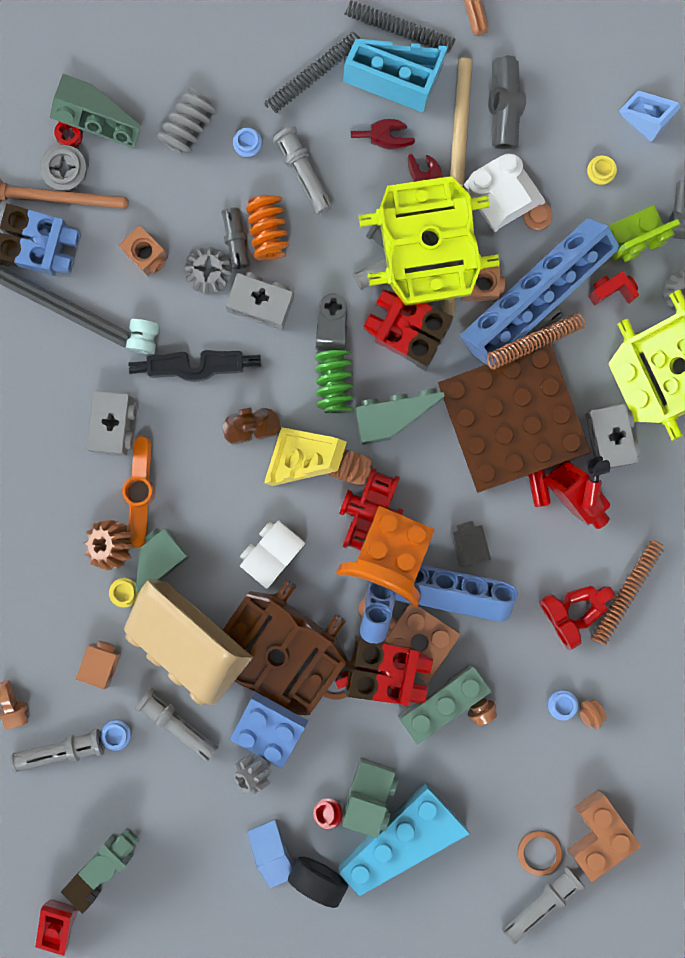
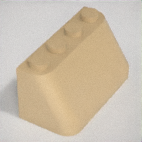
[124,579,253,706]

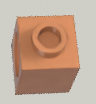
[118,225,168,277]
[461,267,505,302]
[75,640,121,690]

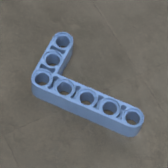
[360,565,518,644]

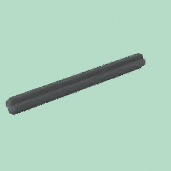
[0,266,131,347]

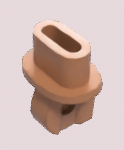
[0,679,28,730]

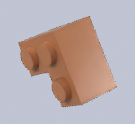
[568,790,641,882]

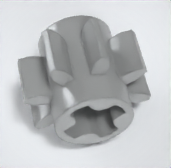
[234,754,271,794]

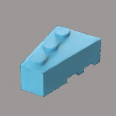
[343,39,448,113]

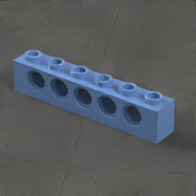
[459,218,620,366]

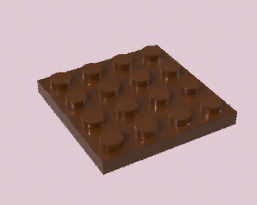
[437,341,591,493]

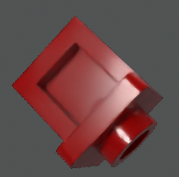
[588,271,639,306]

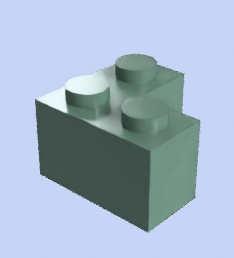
[342,757,399,838]

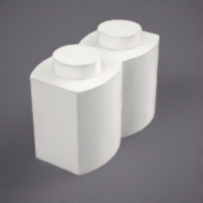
[240,520,306,589]

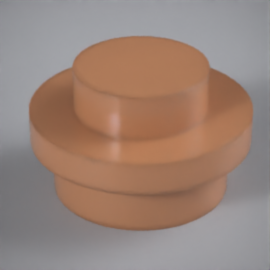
[523,203,553,231]
[468,699,497,726]
[579,699,607,729]

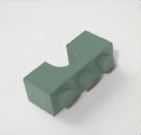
[398,664,491,745]

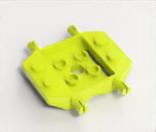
[358,176,499,306]
[608,290,685,441]

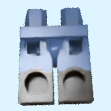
[0,203,81,276]

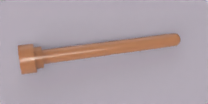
[0,179,129,209]

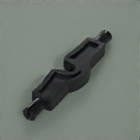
[128,350,261,382]

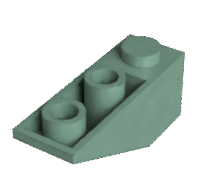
[49,74,141,148]
[355,389,444,445]

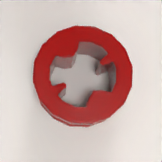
[54,122,83,148]

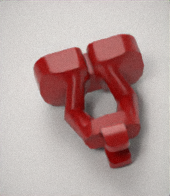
[539,585,615,650]

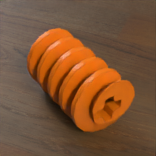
[246,195,289,261]

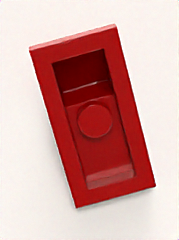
[35,900,79,956]

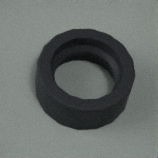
[288,856,348,908]

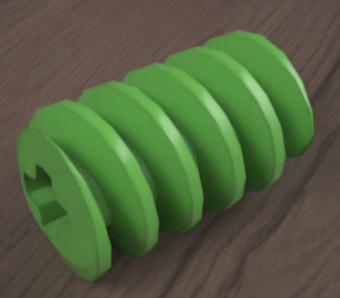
[315,350,354,413]

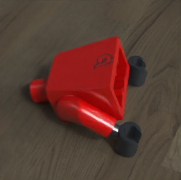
[543,456,610,529]

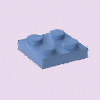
[230,692,308,768]

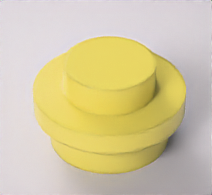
[587,155,617,185]
[109,578,139,608]

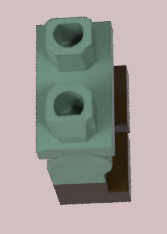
[61,827,140,914]

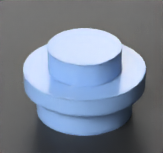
[233,128,262,157]
[548,690,578,720]
[101,720,131,751]

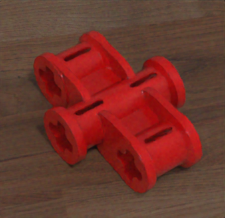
[339,467,404,551]

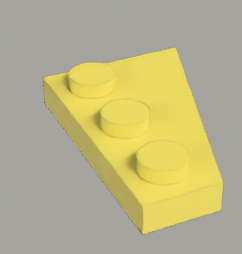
[264,427,347,486]

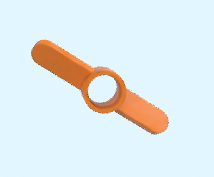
[122,436,155,548]

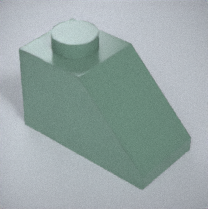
[136,528,190,593]

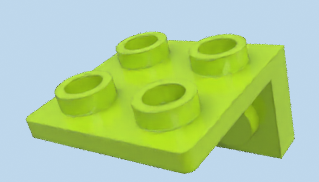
[609,205,680,263]

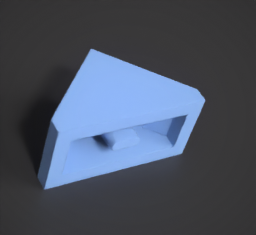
[619,90,681,142]
[248,819,294,888]

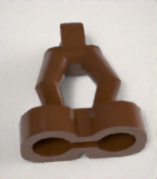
[223,407,281,444]

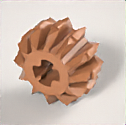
[326,449,372,485]
[83,519,135,570]

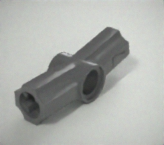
[488,55,526,149]

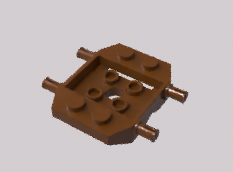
[223,580,348,715]

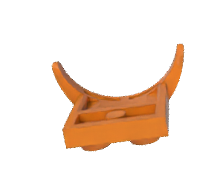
[336,506,435,607]

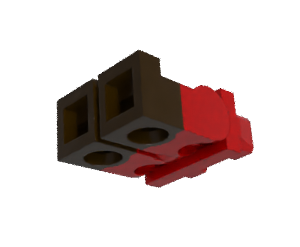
[363,289,453,371]
[345,635,433,706]

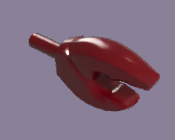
[351,119,415,150]
[408,154,443,182]

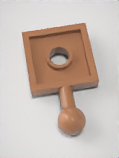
[358,598,461,684]

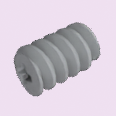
[156,87,217,154]

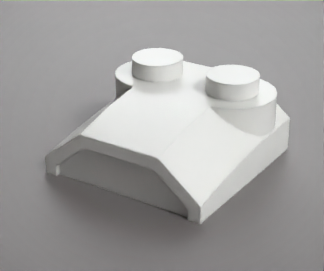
[464,154,545,232]

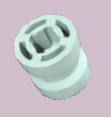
[126,319,160,354]

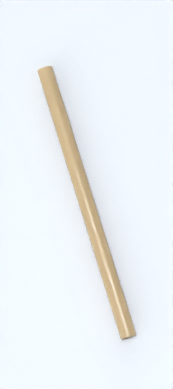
[441,58,473,317]

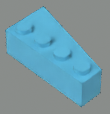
[338,782,470,896]

